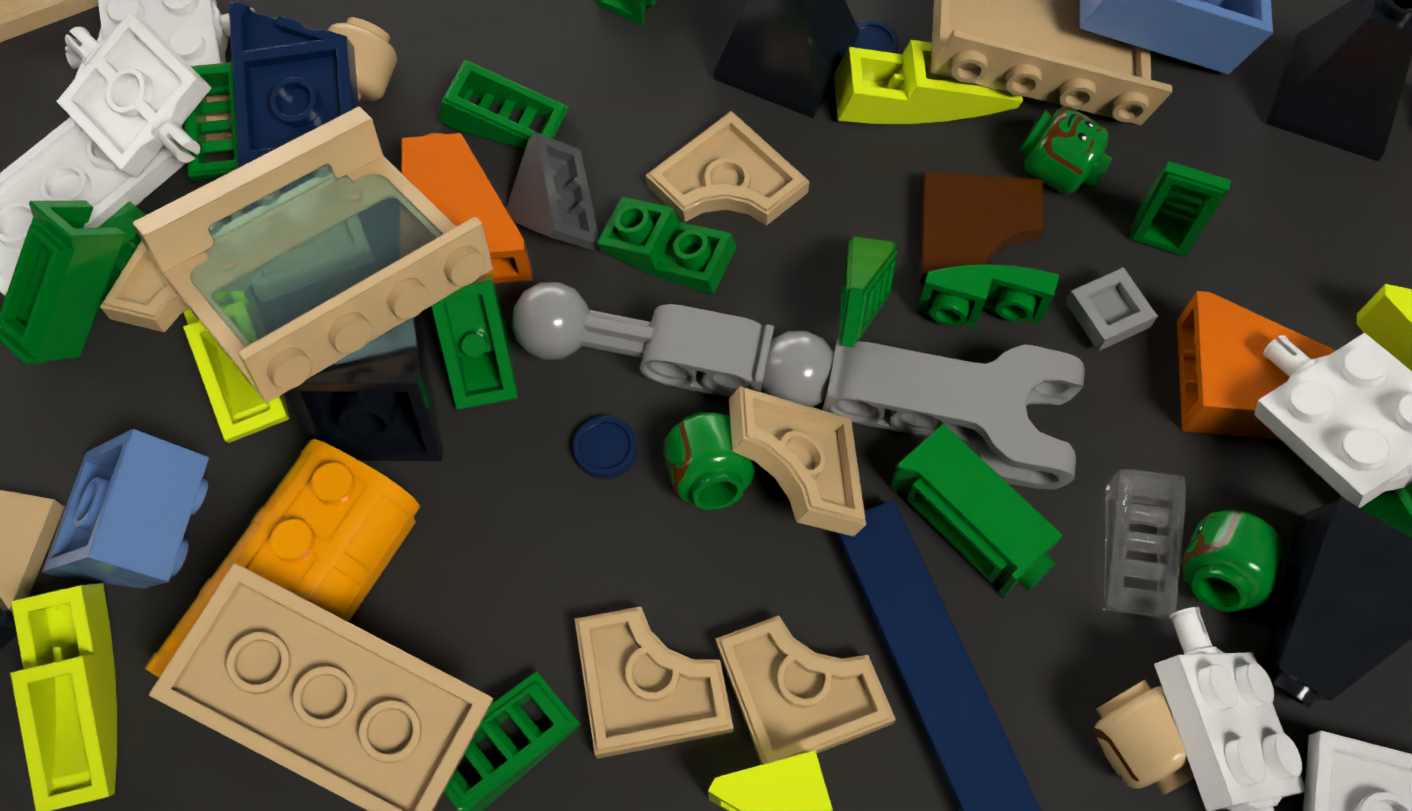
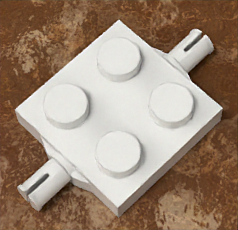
[65,0,255,70]
[56,12,212,178]
[1254,333,1412,508]
[1154,607,1307,811]

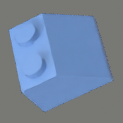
[41,429,209,589]

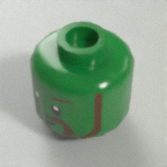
[1019,106,1113,195]
[663,412,755,510]
[1181,510,1285,612]

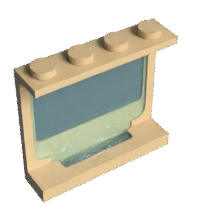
[132,106,493,403]

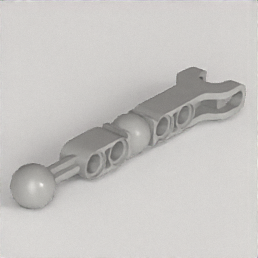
[512,282,1085,490]

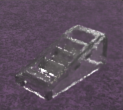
[1103,469,1186,619]

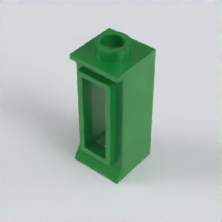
[0,200,126,364]
[889,423,1063,598]

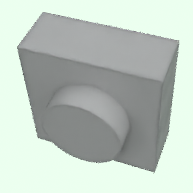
[1065,267,1158,351]

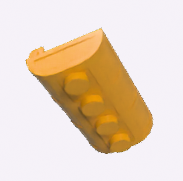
[144,439,421,678]

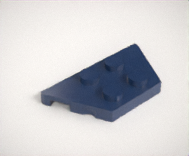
[228,2,359,211]

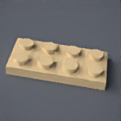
[149,563,493,811]

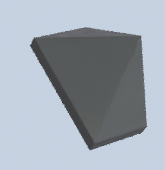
[506,133,599,251]

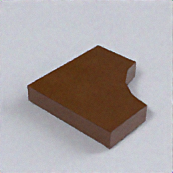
[920,172,1044,284]

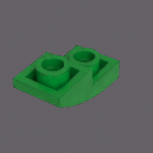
[597,197,737,295]
[917,264,1059,328]

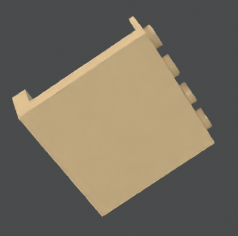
[930,0,1172,125]

